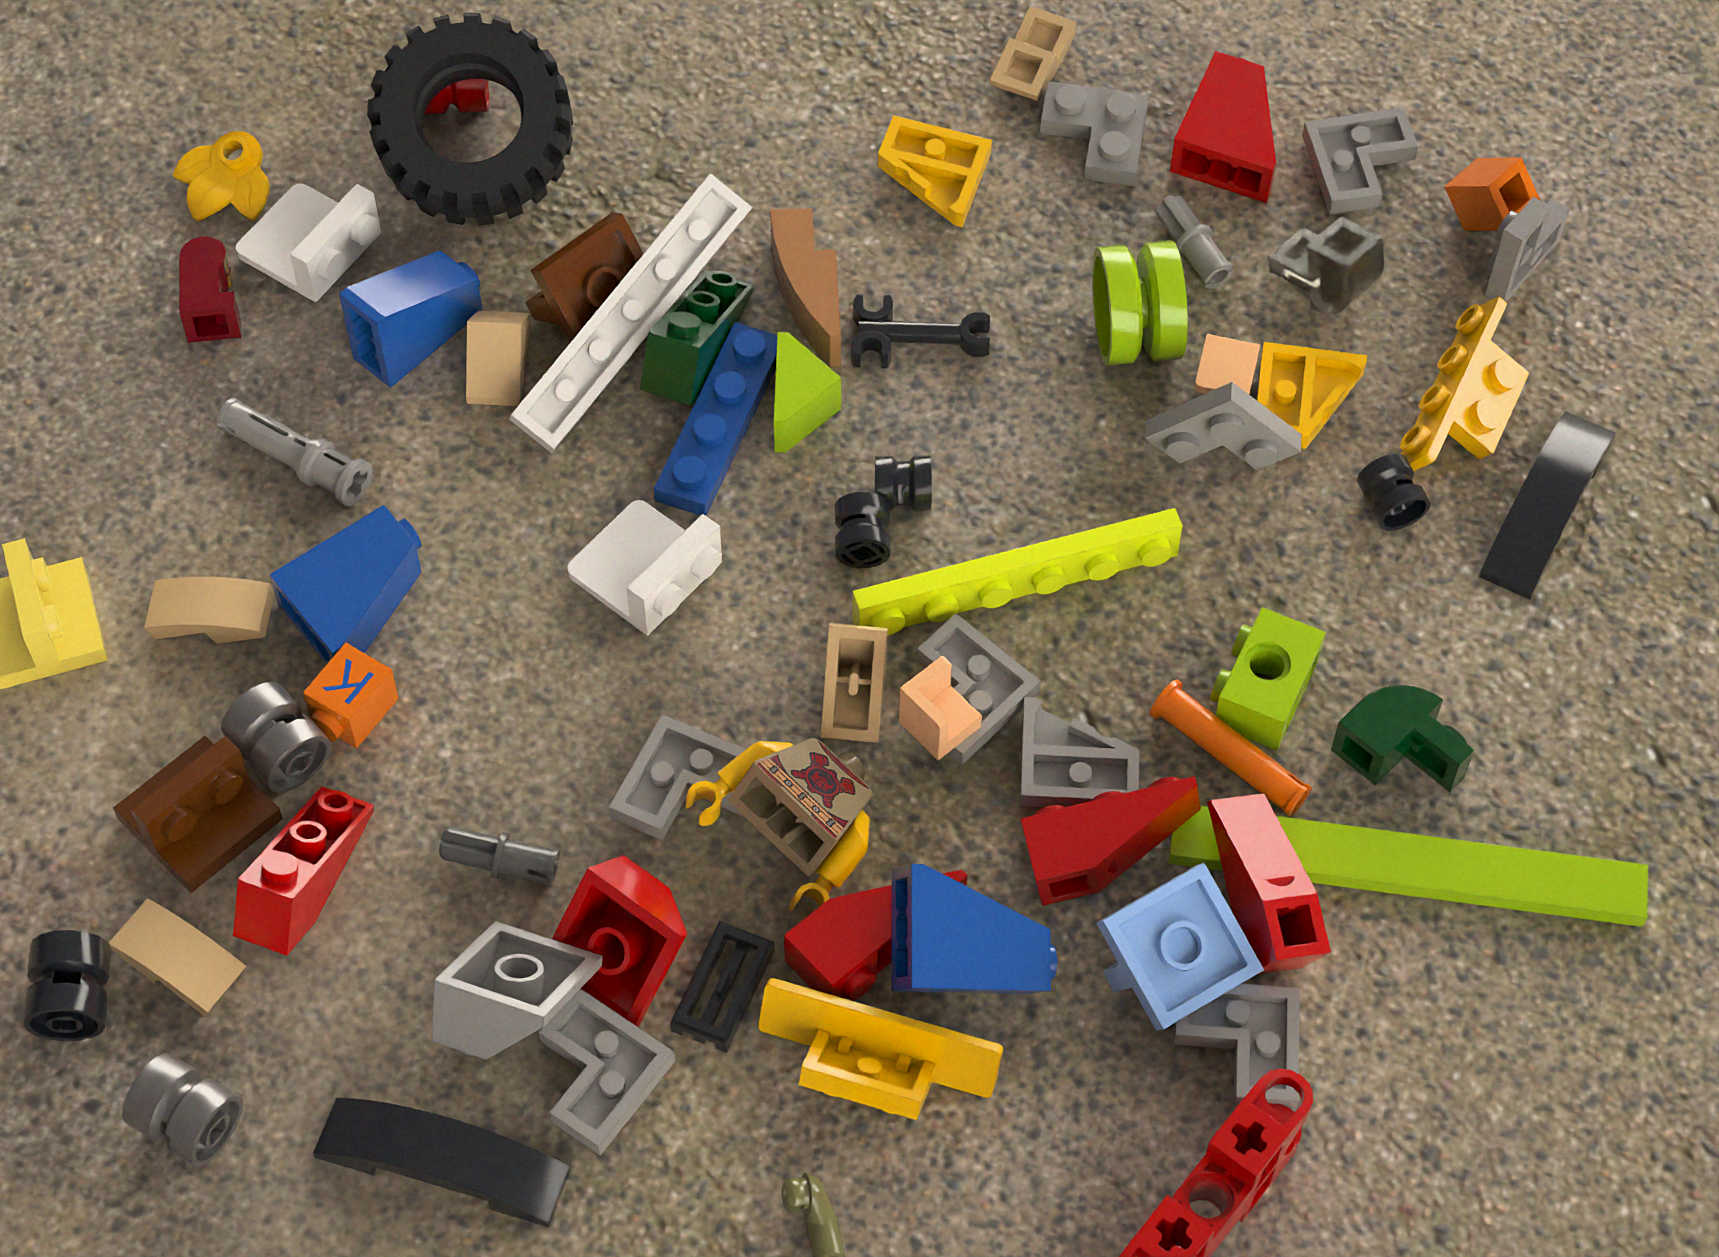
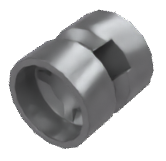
[221,682,331,793]
[122,1053,243,1167]

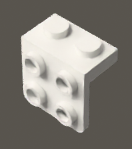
[236,184,381,302]
[568,500,722,636]

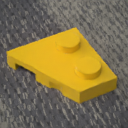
[878,115,992,228]
[1256,342,1367,449]

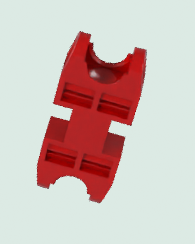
[1119,1068,1313,1257]

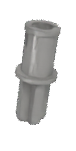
[1156,195,1234,289]

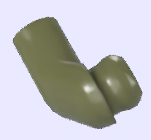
[781,1173,845,1257]

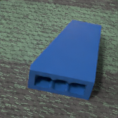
[339,250,483,388]
[269,505,422,665]
[891,864,1057,994]

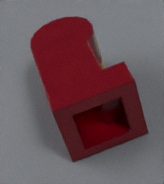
[179,236,242,343]

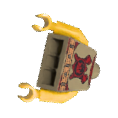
[686,738,872,912]

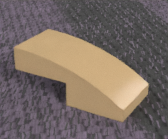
[990,6,1077,101]
[144,577,274,644]
[109,898,246,1017]

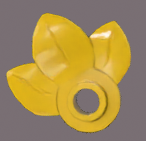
[173,131,270,221]

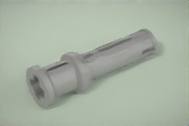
[216,398,373,506]

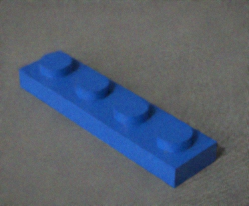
[654,322,777,516]

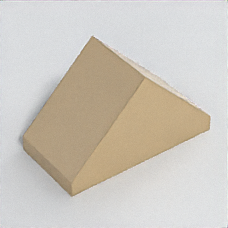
[466,311,532,406]
[821,623,887,743]

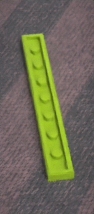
[1168,806,1648,927]

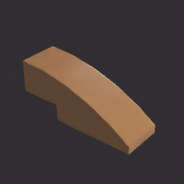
[770,208,841,368]

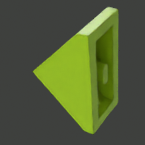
[774,332,841,453]

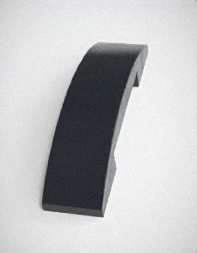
[1478,411,1616,600]
[313,1098,570,1227]

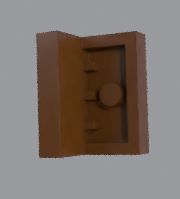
[525,212,643,343]
[113,736,283,893]

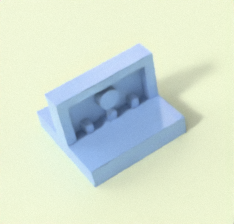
[1096,863,1264,1031]

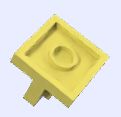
[0,538,108,690]

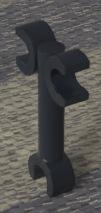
[851,294,990,368]

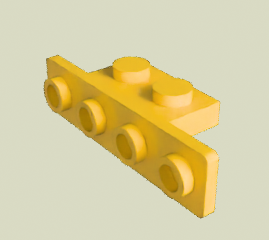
[1400,296,1529,471]
[758,978,1003,1120]

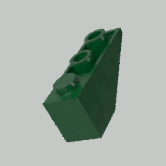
[640,270,754,405]

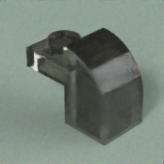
[1268,216,1384,314]

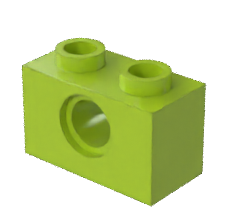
[1210,607,1326,751]

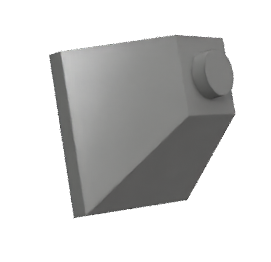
[432,921,602,1060]

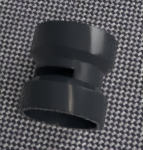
[1357,453,1431,531]
[875,455,932,511]
[835,492,891,568]

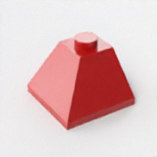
[552,855,687,1027]

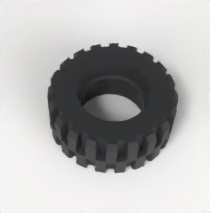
[367,13,573,226]

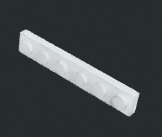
[509,173,752,453]

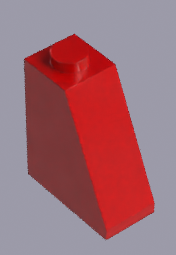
[1169,51,1276,203]

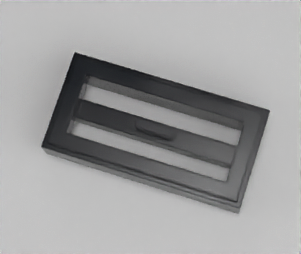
[670,921,775,1053]

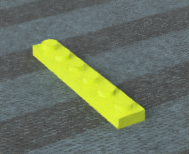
[852,508,1183,636]

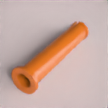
[1149,679,1312,817]

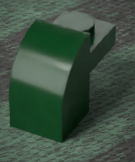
[1331,685,1474,792]

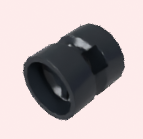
[23,930,111,1041]

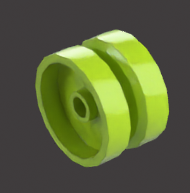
[1092,240,1188,366]

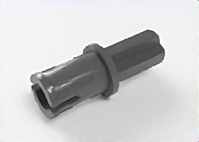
[439,826,560,887]

